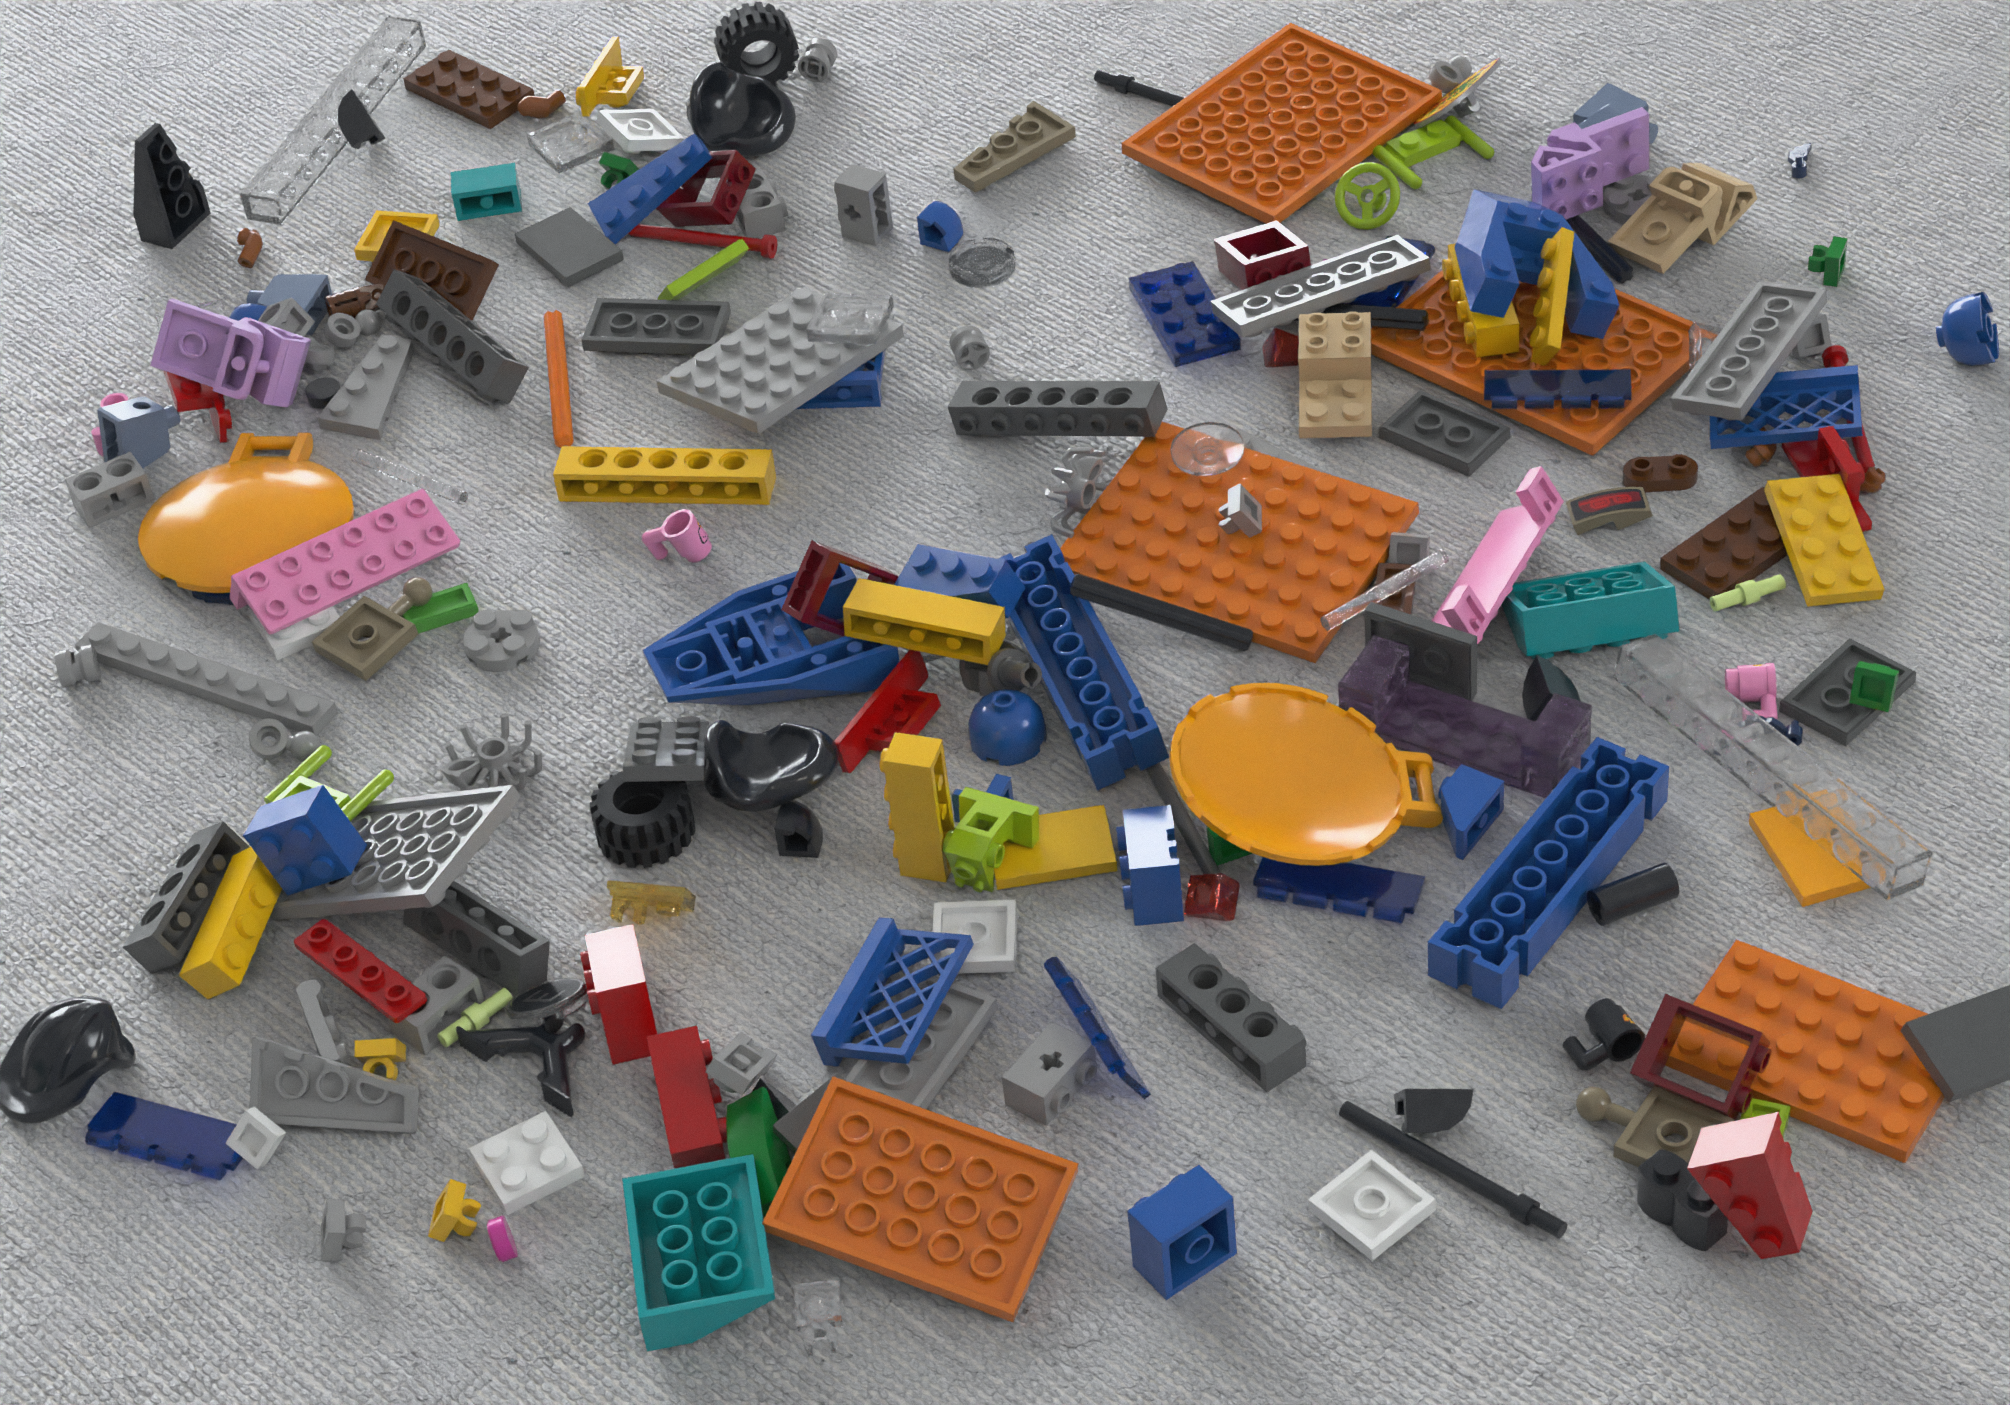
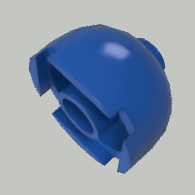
[1936,292,1999,366]
[968,689,1047,766]

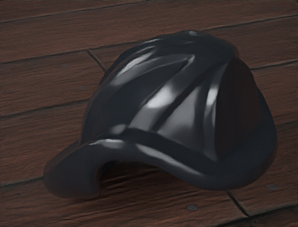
[686,62,796,157]
[704,720,839,812]
[0,996,136,1124]

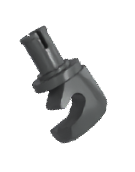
[959,641,1042,696]

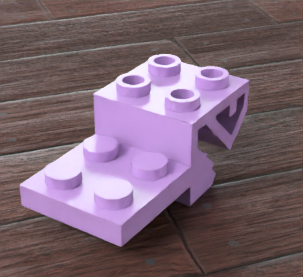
[1531,107,1649,219]
[150,298,311,407]

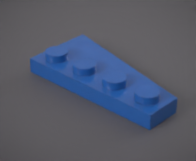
[587,133,713,244]

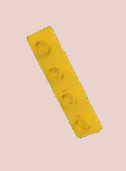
[575,37,644,117]

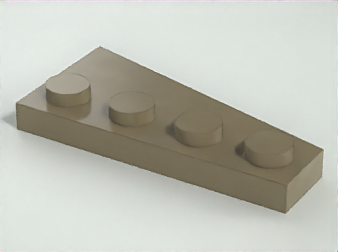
[953,101,1076,193]

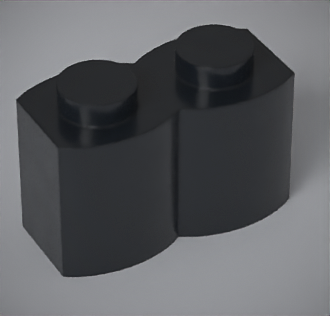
[1637,1149,1728,1252]

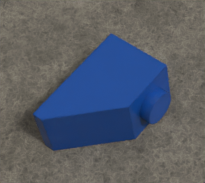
[1438,764,1504,860]

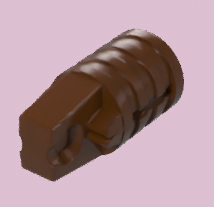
[324,284,384,319]

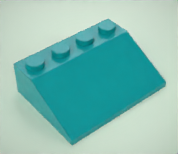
[1501,561,1680,659]
[622,1154,776,1352]

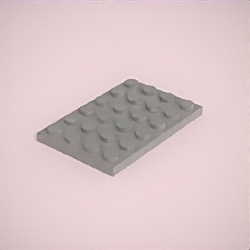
[657,287,904,434]
[270,785,521,920]

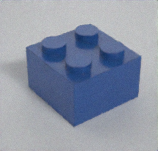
[243,785,367,896]
[1127,1165,1237,1300]

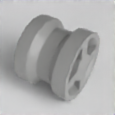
[949,325,990,370]

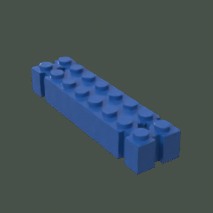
[998,534,1169,791]
[1428,737,1669,1009]

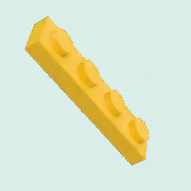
[1530,227,1575,366]

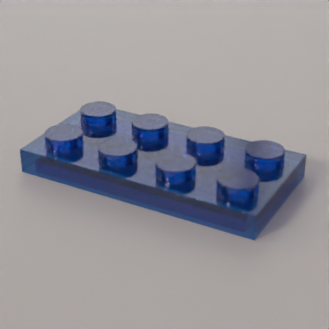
[1128,261,1241,367]

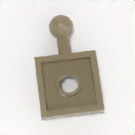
[312,577,432,681]
[1576,1086,1735,1167]

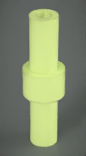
[1710,574,1786,612]
[437,987,513,1048]

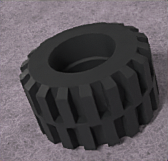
[714,2,799,86]
[590,771,695,868]

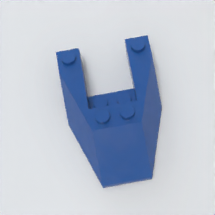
[1454,189,1619,339]
[643,563,900,705]

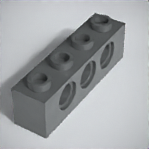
[122,821,250,974]
[403,881,550,997]
[1155,943,1307,1092]

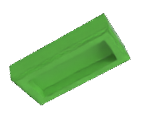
[401,583,479,634]

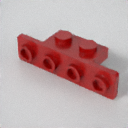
[164,371,232,443]
[1781,426,1872,532]
[835,649,941,773]
[294,919,427,1023]

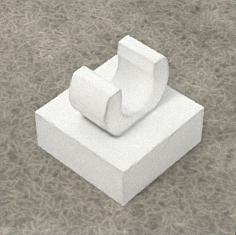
[226,1107,286,1169]

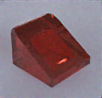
[1262,328,1299,368]
[1184,873,1240,921]

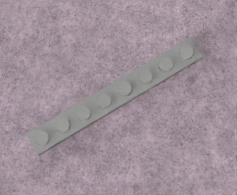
[75,622,338,736]

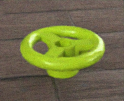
[1335,162,1400,230]

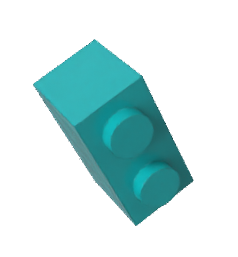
[450,162,522,221]

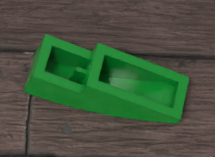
[726,1087,792,1219]

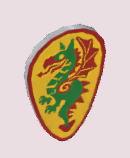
[1413,58,1502,128]

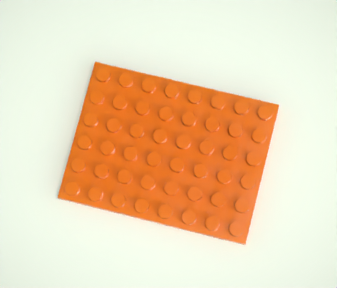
[1122,23,1442,224]
[1371,270,1719,456]
[1060,422,1419,663]

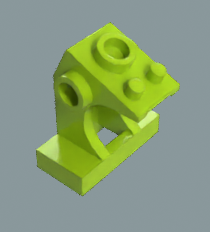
[943,787,1039,893]

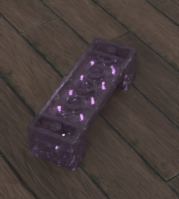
[1338,635,1592,798]

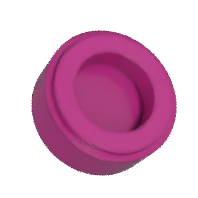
[487,1215,518,1262]

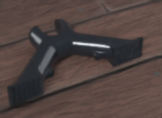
[456,1011,586,1117]

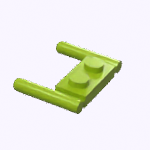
[1373,115,1495,190]
[264,745,394,822]

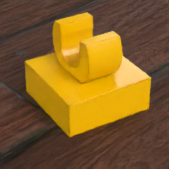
[355,1038,406,1081]
[428,1179,481,1242]

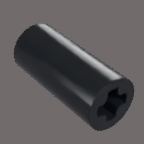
[1587,862,1679,926]

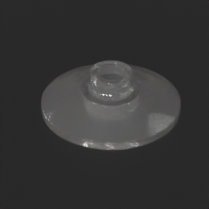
[1171,422,1245,476]

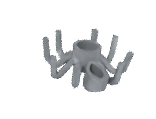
[1044,447,1109,538]
[442,713,542,791]

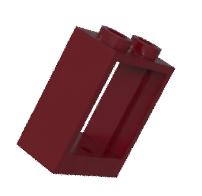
[656,150,756,227]
[1214,221,1311,290]
[781,540,899,637]
[1630,994,1772,1121]

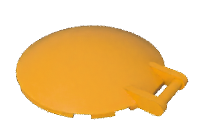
[138,432,354,593]
[1170,683,1443,866]

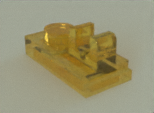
[606,880,696,925]

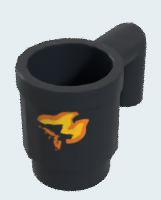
[1562,998,1645,1071]

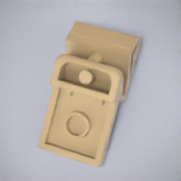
[1608,163,1757,274]
[1298,312,1372,438]

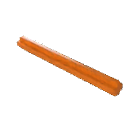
[544,310,574,448]

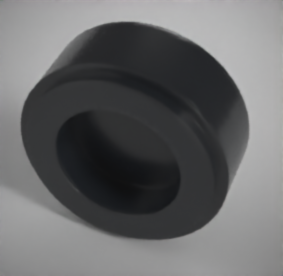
[305,377,340,409]

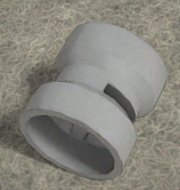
[798,38,837,82]
[54,644,101,688]

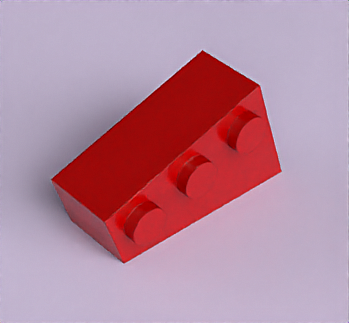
[580,924,657,1065]
[646,1025,727,1169]
[1687,1112,1813,1260]

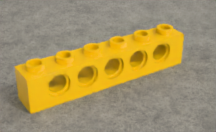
[553,446,776,505]

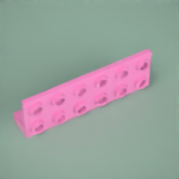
[1432,466,1564,644]
[230,488,460,634]

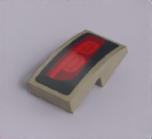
[1565,487,1653,535]

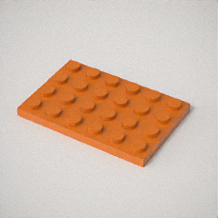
[1665,939,1945,1163]
[762,1076,1079,1322]

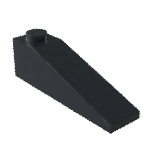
[133,123,211,249]

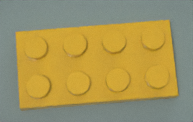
[1764,474,1885,607]

